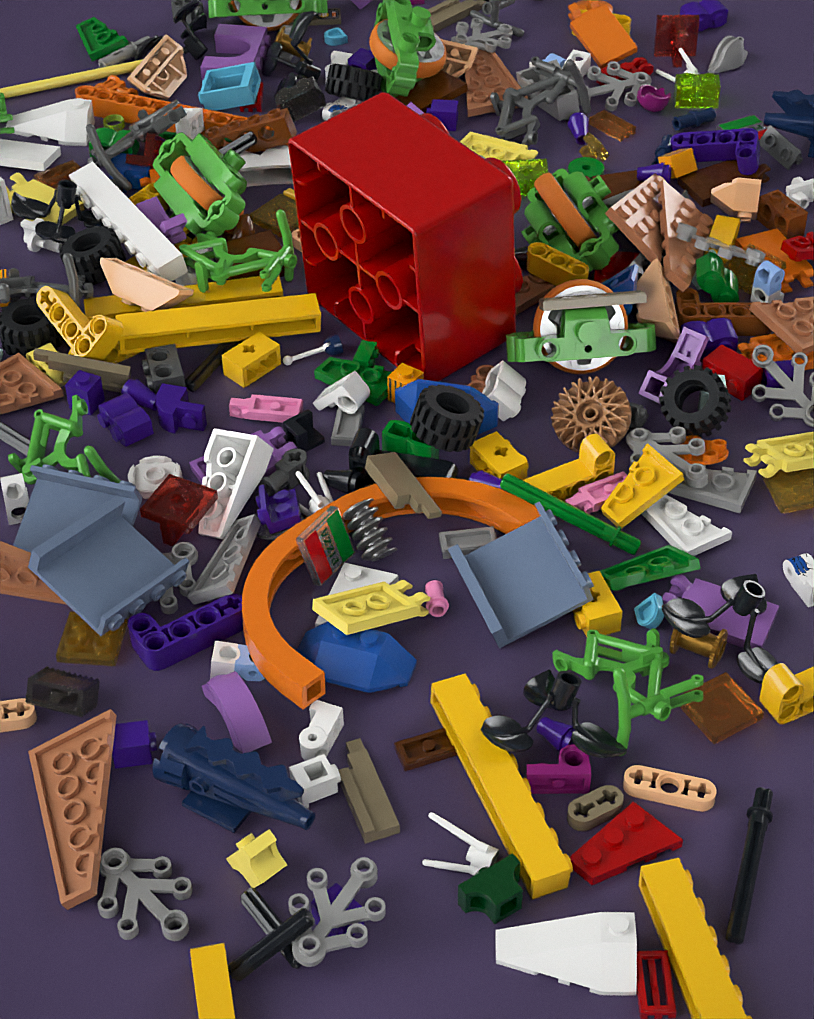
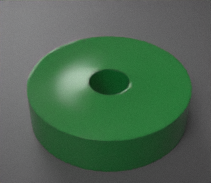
[568,157,604,179]

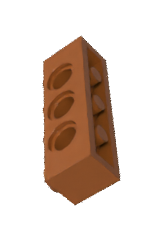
[204,108,297,153]

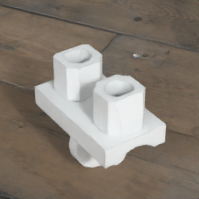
[786,177,814,209]
[20,218,62,253]

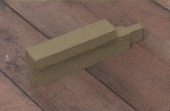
[428,0,486,33]
[33,348,131,393]
[365,452,442,519]
[338,738,400,844]

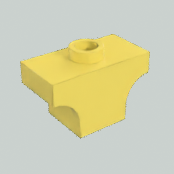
[226,829,287,888]

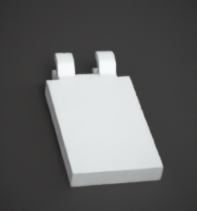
[0,139,61,171]

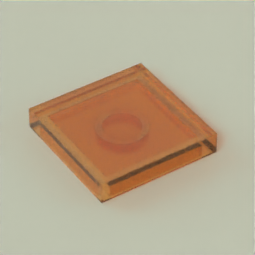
[680,672,764,744]

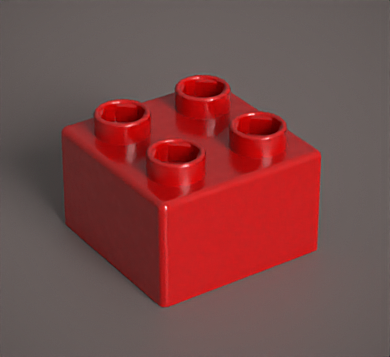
[288,92,523,382]

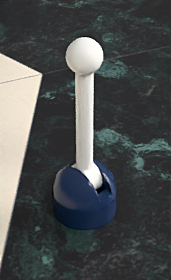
[283,334,343,365]

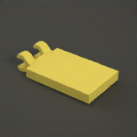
[460,132,539,180]
[6,172,84,225]
[743,432,814,478]
[312,580,431,635]

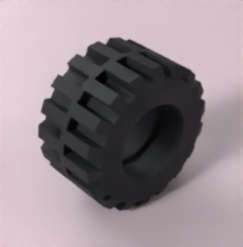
[325,63,382,102]
[59,226,126,286]
[0,297,64,358]
[659,365,731,438]
[410,384,484,452]

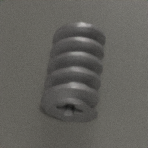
[343,498,397,561]

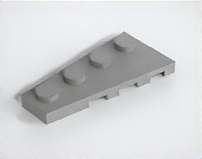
[668,465,757,513]
[187,514,261,605]

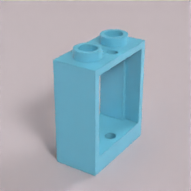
[198,62,261,111]

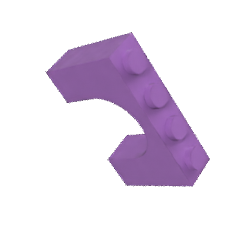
[200,24,271,80]

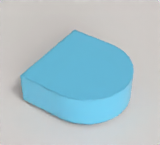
[324,27,348,46]
[634,593,664,629]

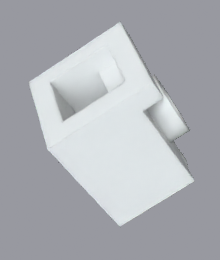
[289,754,341,808]

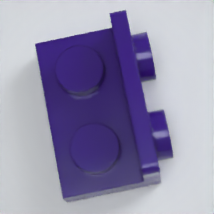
[256,484,302,534]

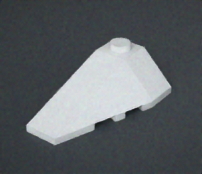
[5,98,95,146]
[198,429,274,540]
[496,912,637,996]

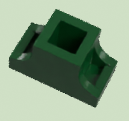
[458,853,523,924]

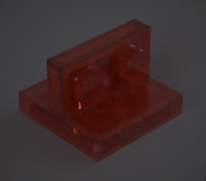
[654,15,700,67]
[126,133,166,169]
[140,474,218,547]

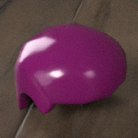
[637,84,672,112]

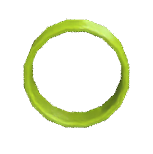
[103,114,125,132]

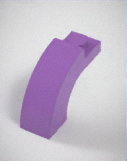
[202,671,272,753]

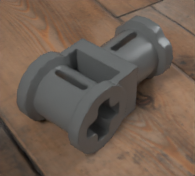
[259,448,310,497]

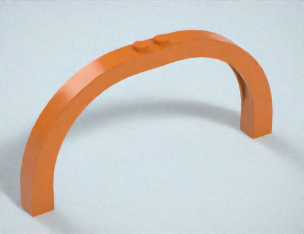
[242,477,540,709]

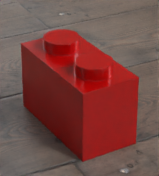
[702,344,763,401]

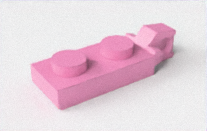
[229,394,303,423]
[565,471,627,514]

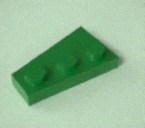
[600,545,701,591]

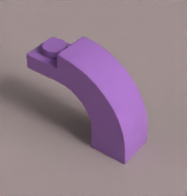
[135,196,188,245]
[638,327,710,403]

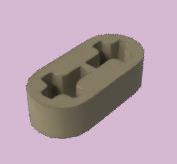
[567,785,624,831]

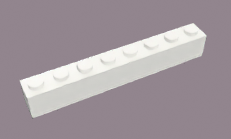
[69,161,189,281]

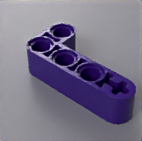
[670,128,761,175]
[127,594,243,671]

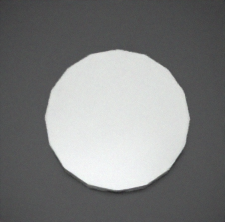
[128,455,183,500]

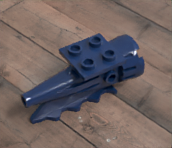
[763,89,814,158]
[153,723,316,833]

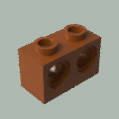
[756,189,808,239]

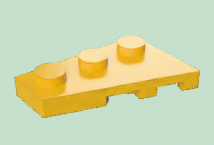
[601,443,684,529]

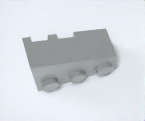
[516,60,580,121]

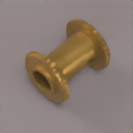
[275,26,312,61]
[669,628,728,669]

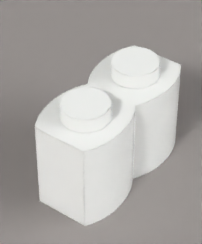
[482,360,526,422]

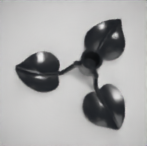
[135,0,208,61]
[261,11,321,111]
[11,180,104,243]
[662,574,778,684]
[481,669,627,758]

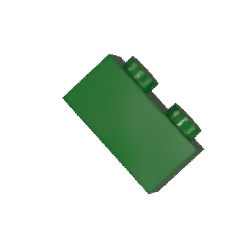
[353,340,379,368]

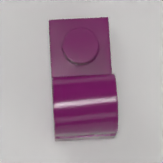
[526,744,591,794]

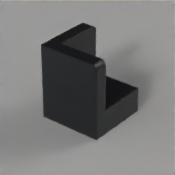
[283,409,325,452]

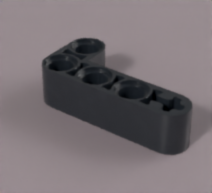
[348,428,459,485]

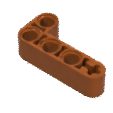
[675,287,773,336]

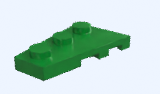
[75,17,129,62]
[314,357,392,406]

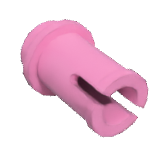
[425,580,449,617]

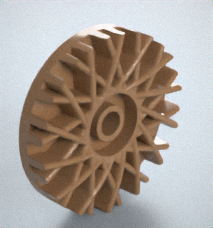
[551,376,632,453]

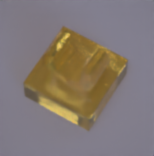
[579,132,610,161]

